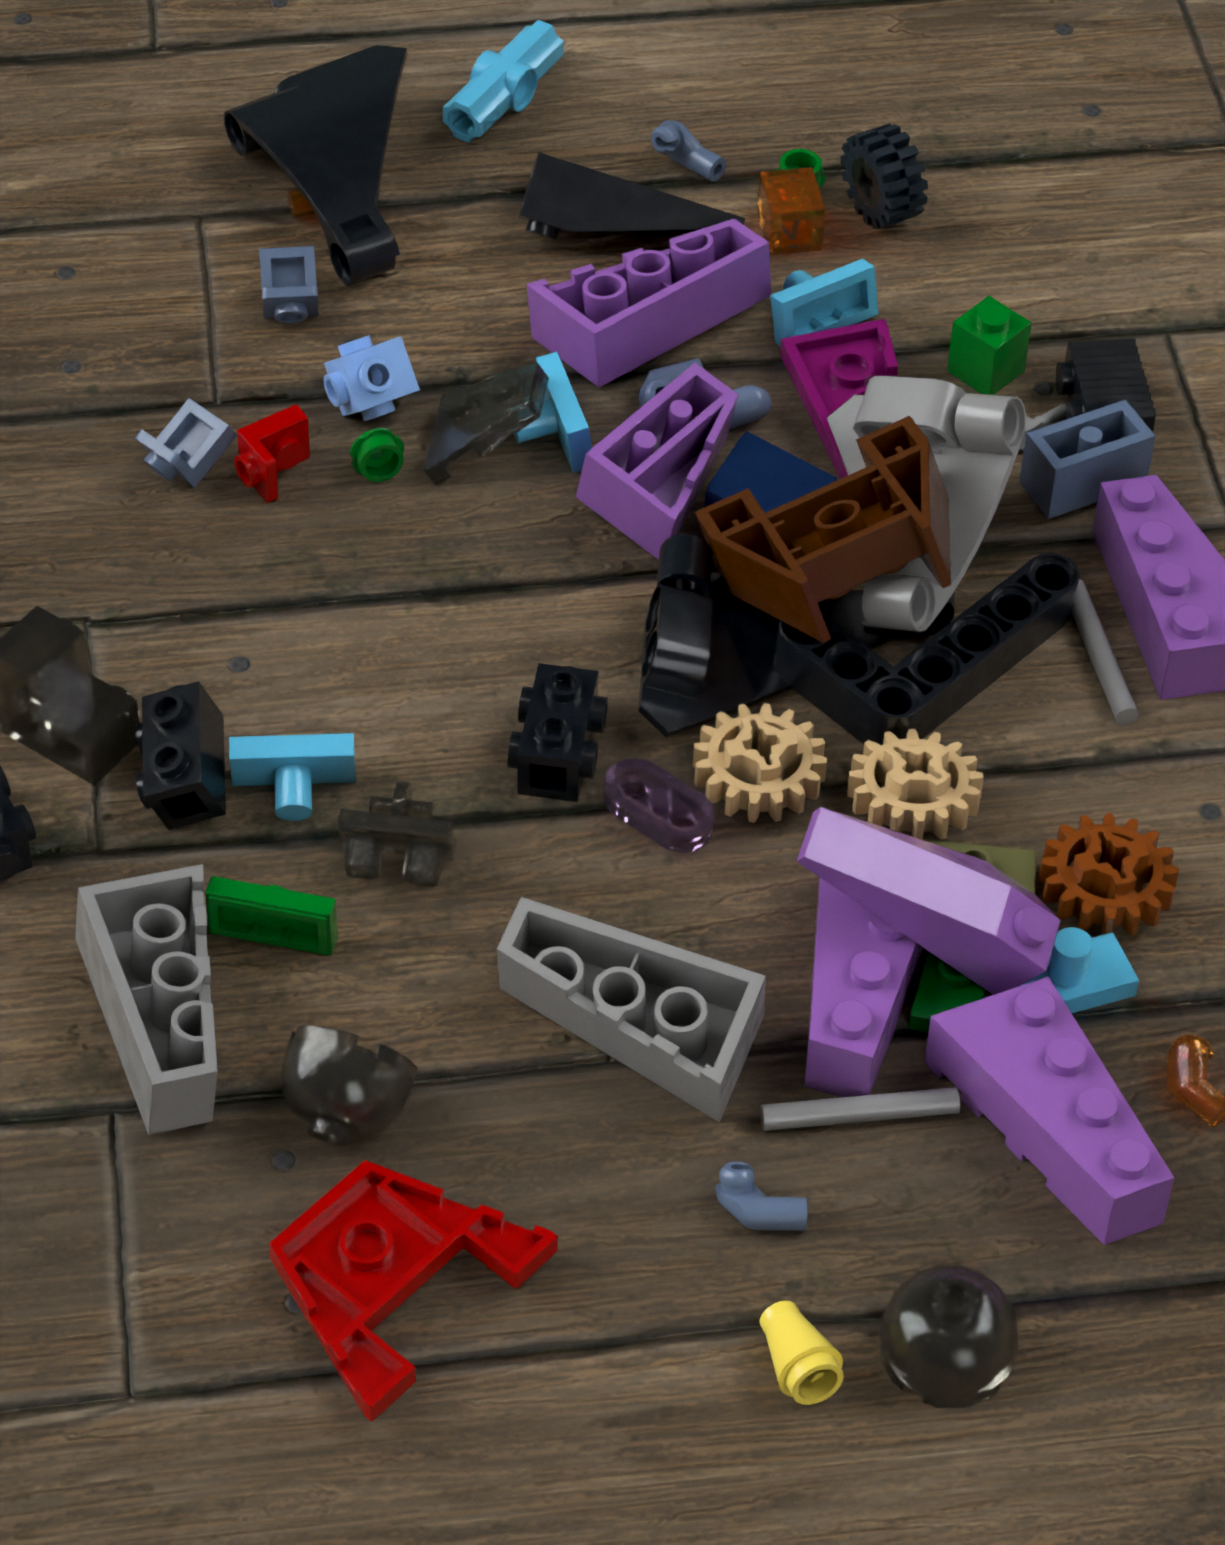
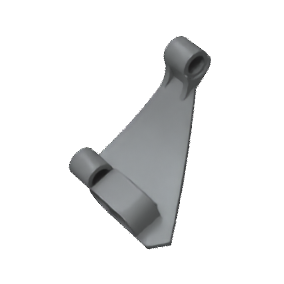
[827,376,1026,632]

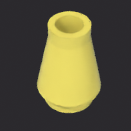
[759,1301,844,1405]

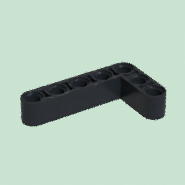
[773,553,1080,745]

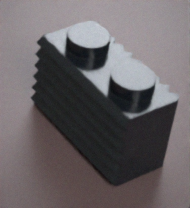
[1056,338,1156,432]

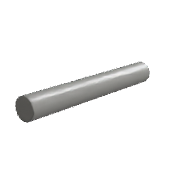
[1071,580,1139,725]
[760,1087,960,1131]

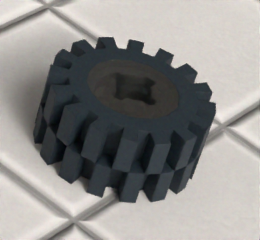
[841,123,928,229]

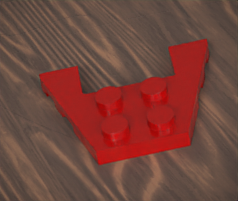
[269,1160,558,1422]

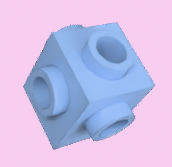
[324,335,420,421]

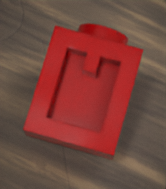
[234,404,310,503]

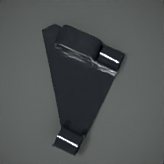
[224,45,407,287]
[638,534,955,737]

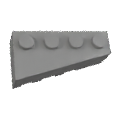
[75,864,218,1135]
[497,897,766,1123]

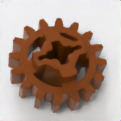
[1038,813,1179,936]

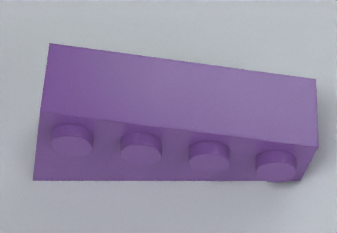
[526,219,771,387]
[1092,475,1225,700]
[804,877,925,1097]
[924,977,1174,1245]

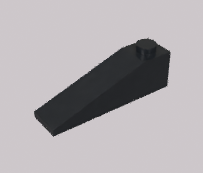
[518,152,746,240]

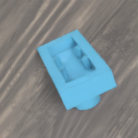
[770,258,879,346]
[509,352,592,473]
[229,733,356,821]
[1022,927,1139,1013]

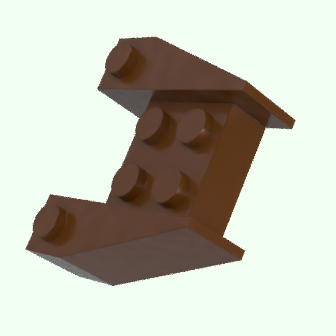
[695,416,951,643]

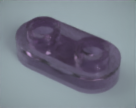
[604,758,715,853]

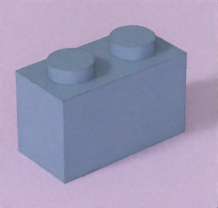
[1019,399,1156,519]

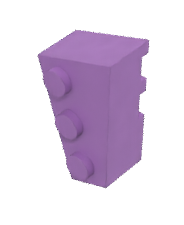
[576,363,739,560]

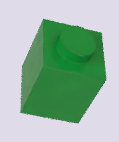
[947,296,1032,395]

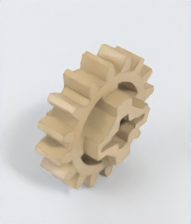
[693,703,827,823]
[847,729,984,840]

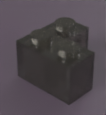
[0,606,140,786]

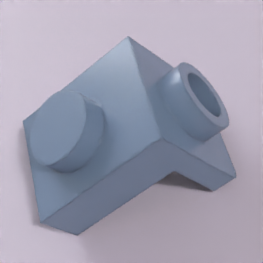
[259,246,319,324]
[135,398,237,488]

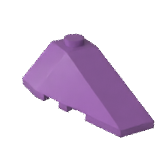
[796,807,1060,995]

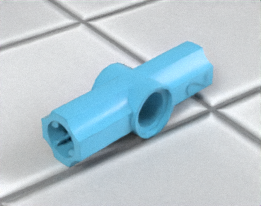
[443,20,564,143]

